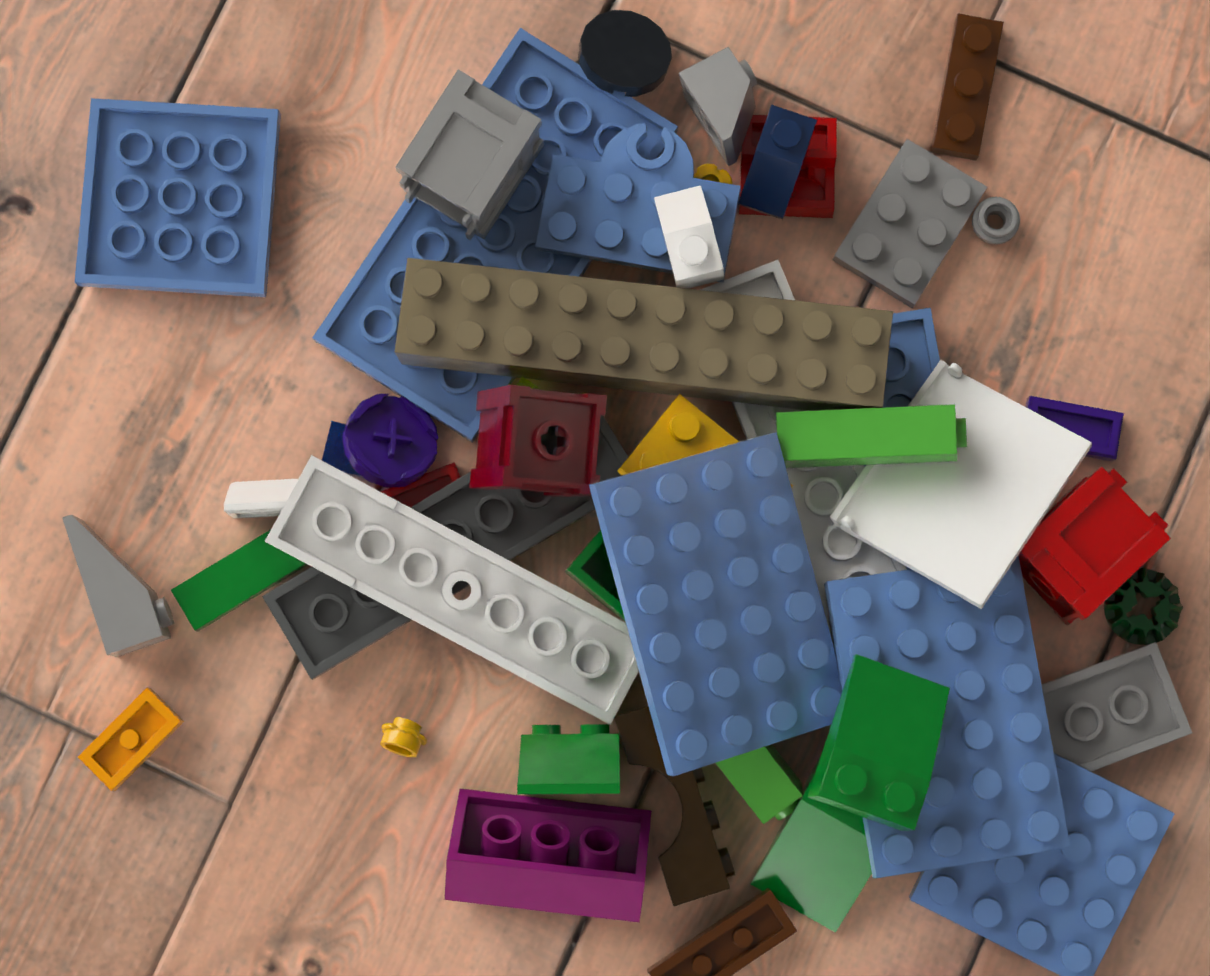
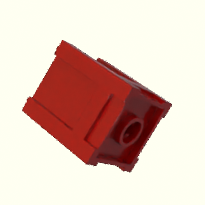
[1018,466,1171,625]

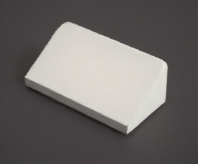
[224,479,298,519]

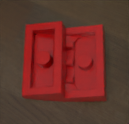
[739,115,837,218]

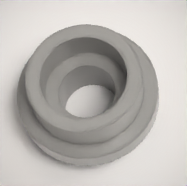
[972,197,1020,244]

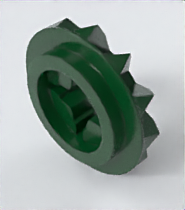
[1104,568,1183,645]

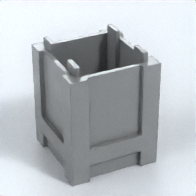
[396,69,544,240]

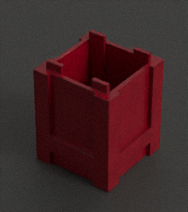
[469,385,607,497]

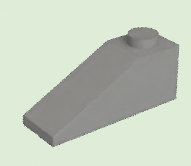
[62,515,174,657]

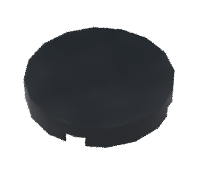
[578,10,672,97]

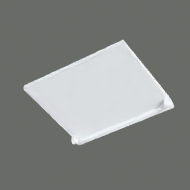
[830,360,1092,609]

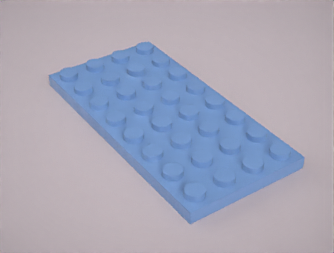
[312,28,678,443]

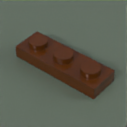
[930,13,1004,161]
[647,888,797,976]

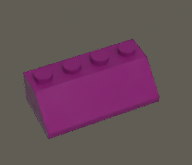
[444,789,652,923]

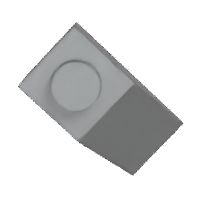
[679,47,757,166]

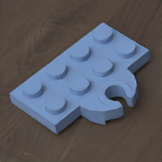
[535,123,741,283]

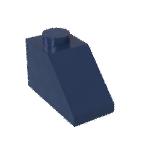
[738,105,817,220]

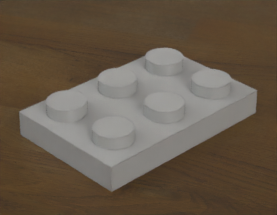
[832,139,987,309]
[1041,642,1192,771]

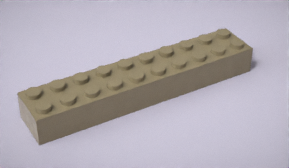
[394,258,893,411]

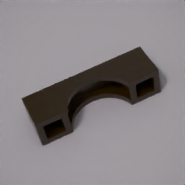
[614,706,735,906]

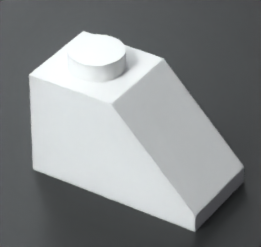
[654,185,725,289]

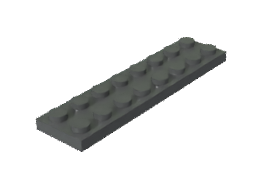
[262,416,628,680]

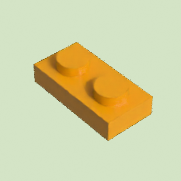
[78,687,184,791]

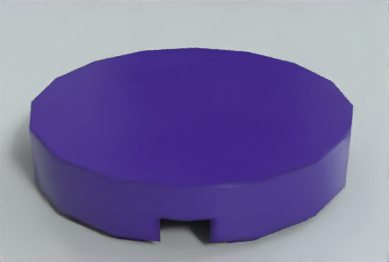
[342,394,438,488]

